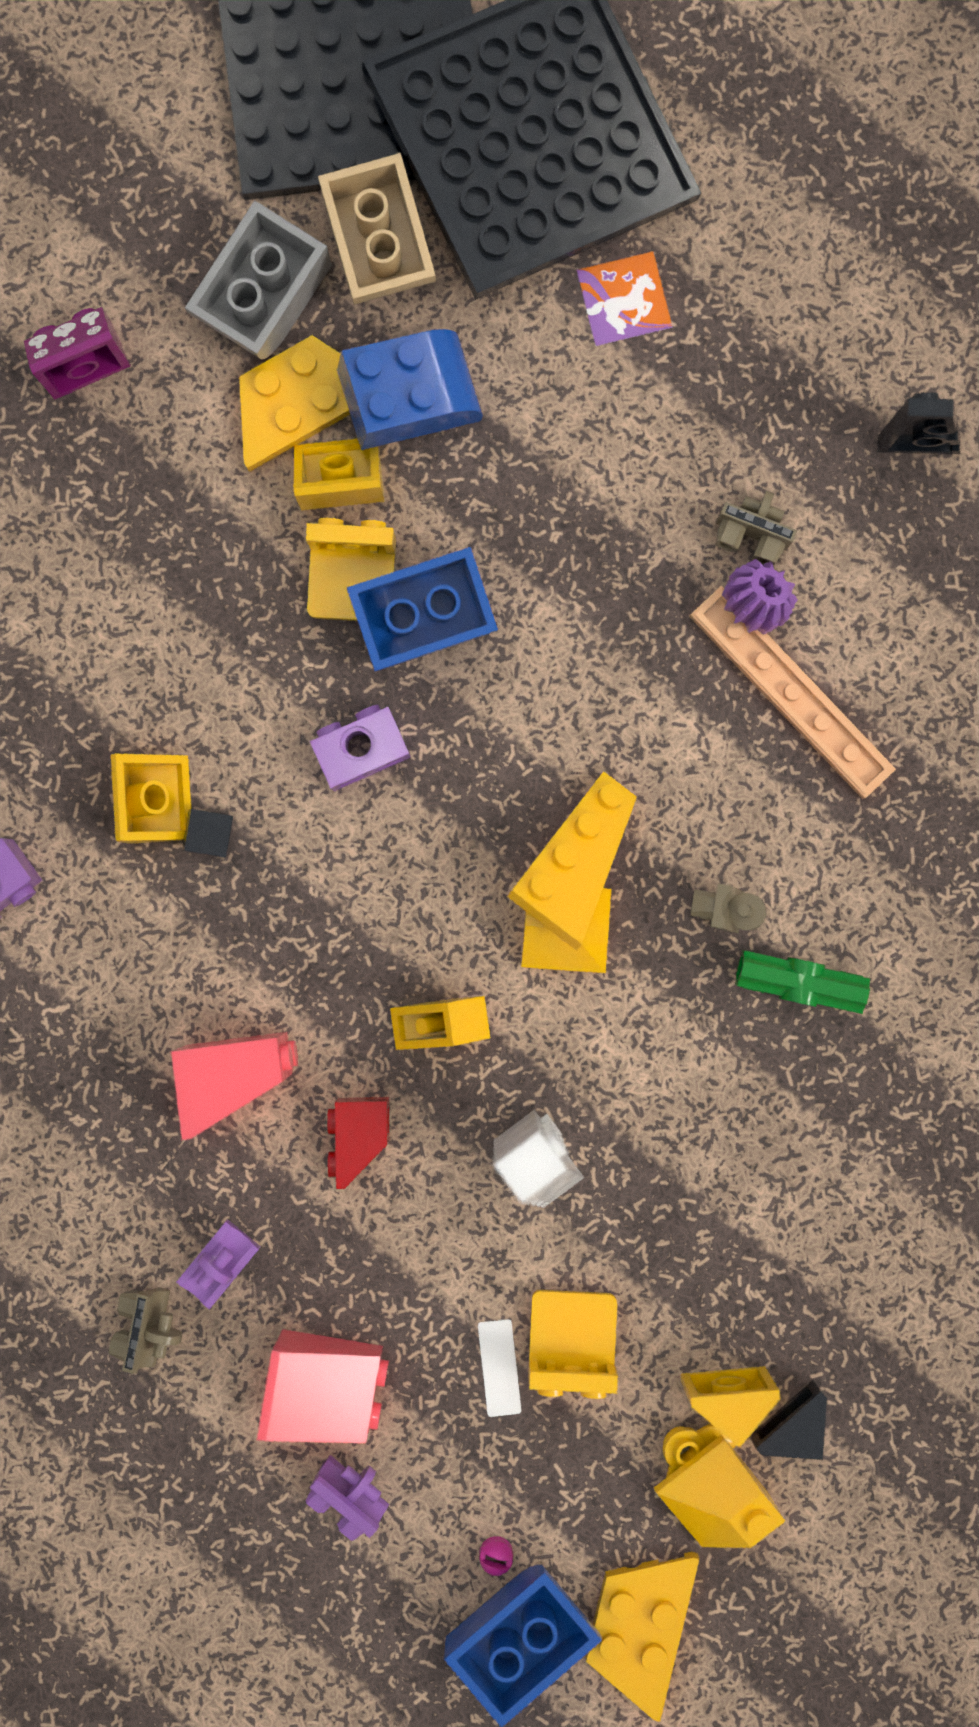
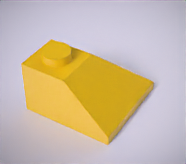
[521,888,611,973]
[654,1435,785,1548]

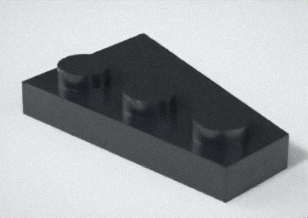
[877,392,961,454]

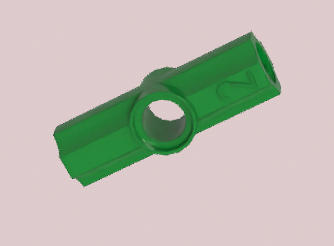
[735,950,870,1014]

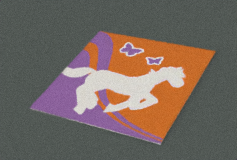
[577,251,672,346]

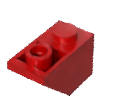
[327,1097,390,1189]

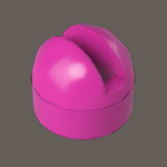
[479,1536,513,1576]

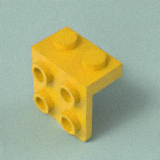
[306,518,396,621]
[528,1290,618,1399]

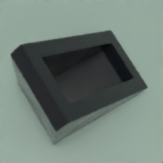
[750,1380,827,1460]

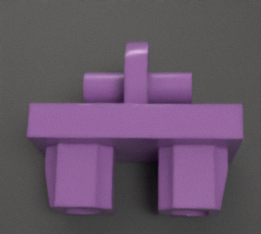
[176,1219,261,1310]
[306,1455,389,1541]

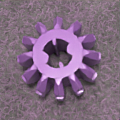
[721,559,798,635]

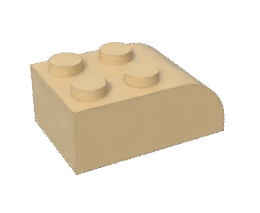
[318,153,436,305]

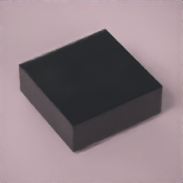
[182,809,233,858]

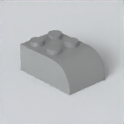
[185,200,332,359]

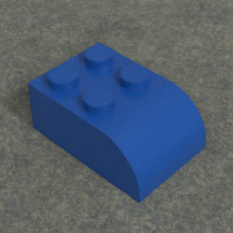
[337,329,483,450]
[347,547,498,671]
[444,1564,602,1727]

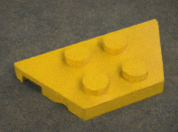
[239,335,350,472]
[585,1552,699,1722]

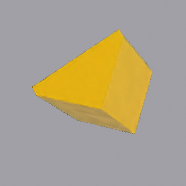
[293,438,384,510]
[111,754,191,844]
[681,1366,780,1447]

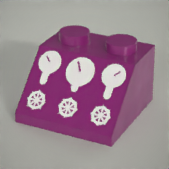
[24,307,131,400]

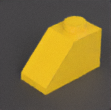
[390,996,491,1050]

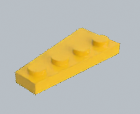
[507,771,637,950]

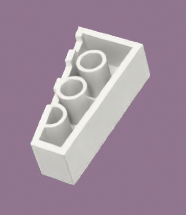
[494,1110,584,1208]

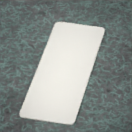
[478,1319,521,1417]

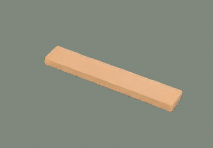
[689,586,896,799]

